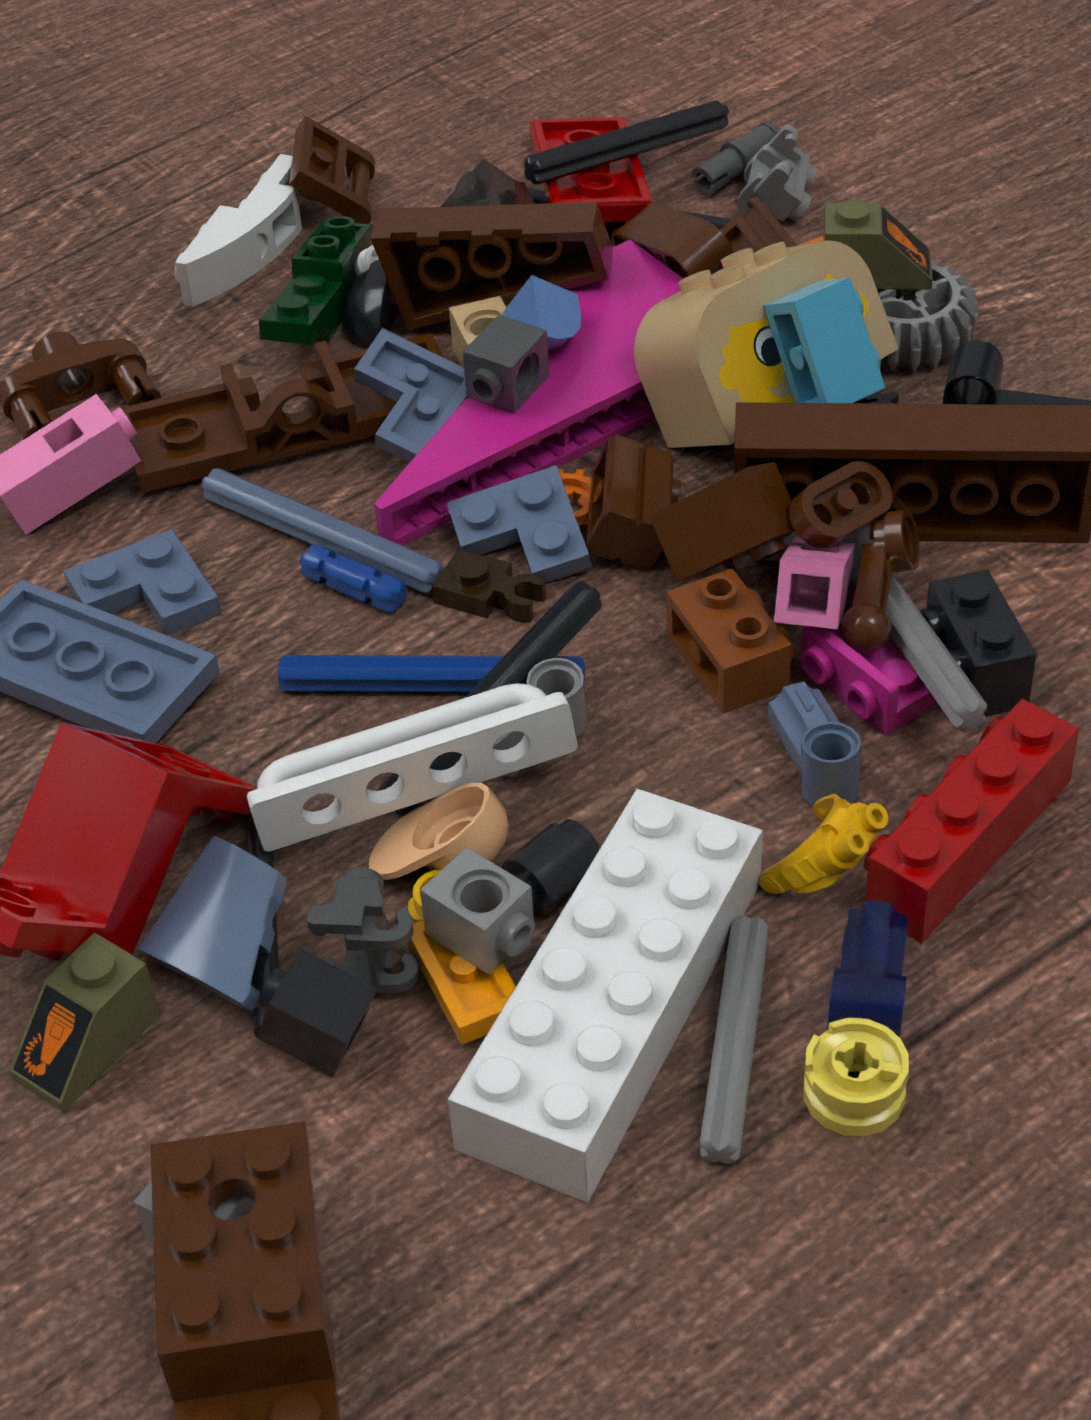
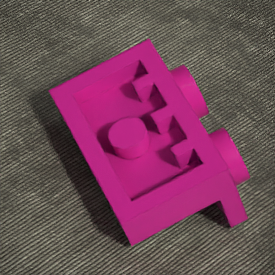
[801,626,937,736]

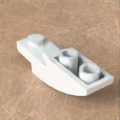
[175,154,304,307]

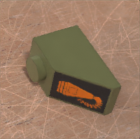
[823,200,933,290]
[9,932,161,1112]

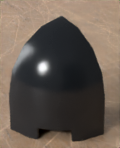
[342,260,399,349]

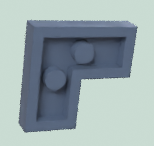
[354,328,467,463]
[446,465,593,584]
[63,529,221,636]

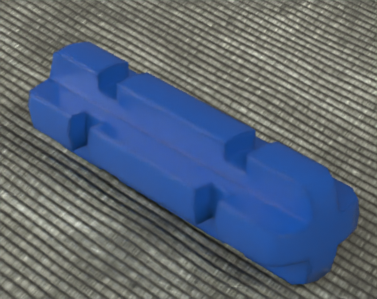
[300,544,407,613]

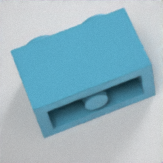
[763,277,885,403]

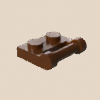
[289,116,375,224]

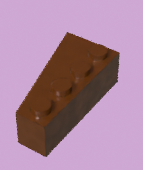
[370,202,613,330]

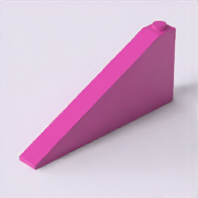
[374,239,683,545]

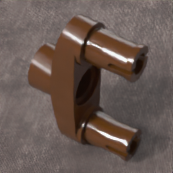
[0,331,162,440]

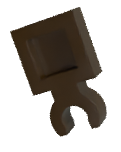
[432,548,546,623]

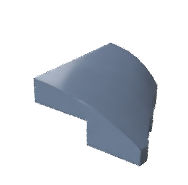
[138,836,287,1012]

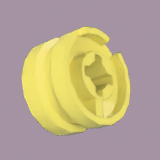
[804,1018,909,1137]

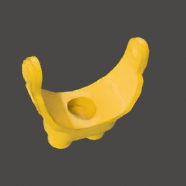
[759,793,888,894]

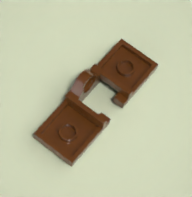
[121,333,444,493]

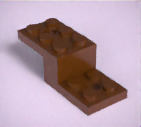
[150,1121,341,1420]

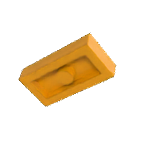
[407,919,516,1045]

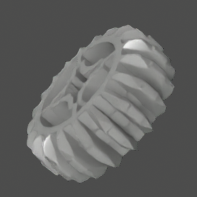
[877,259,978,373]

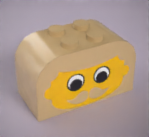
[634,241,899,448]

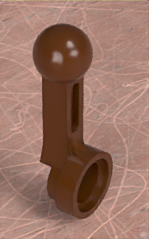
[840,509,920,654]

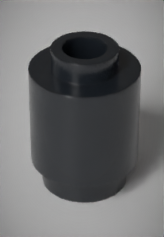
[501,819,600,916]

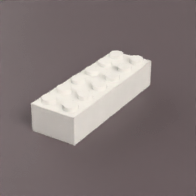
[448,789,763,1203]

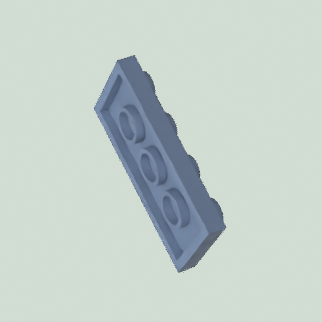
[0,579,220,743]

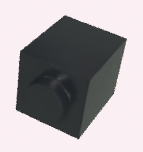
[256,949,377,1077]

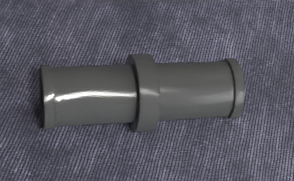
[691,122,779,196]

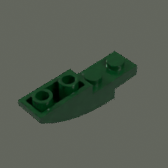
[259,216,372,345]

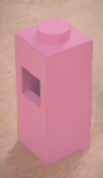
[0,394,141,535]
[774,537,855,629]

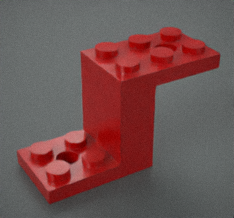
[0,722,257,960]

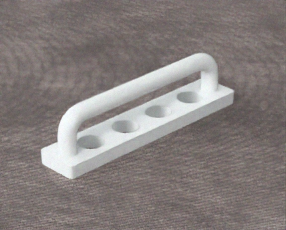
[246,683,578,852]

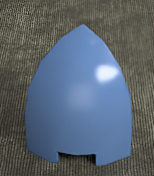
[503,275,581,352]

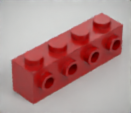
[864,699,1079,944]

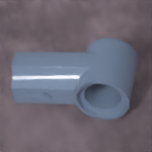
[768,682,861,805]

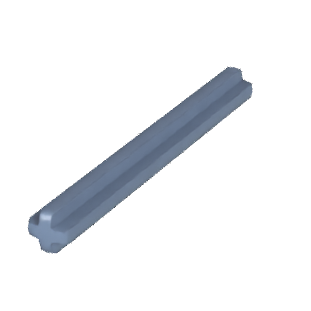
[201,468,443,594]

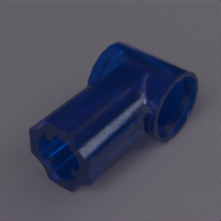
[827,900,909,1037]

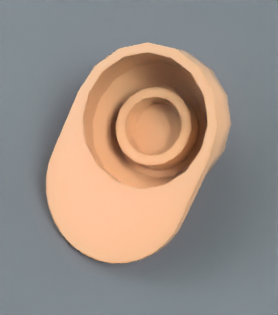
[368,782,509,880]

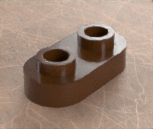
[789,461,893,548]

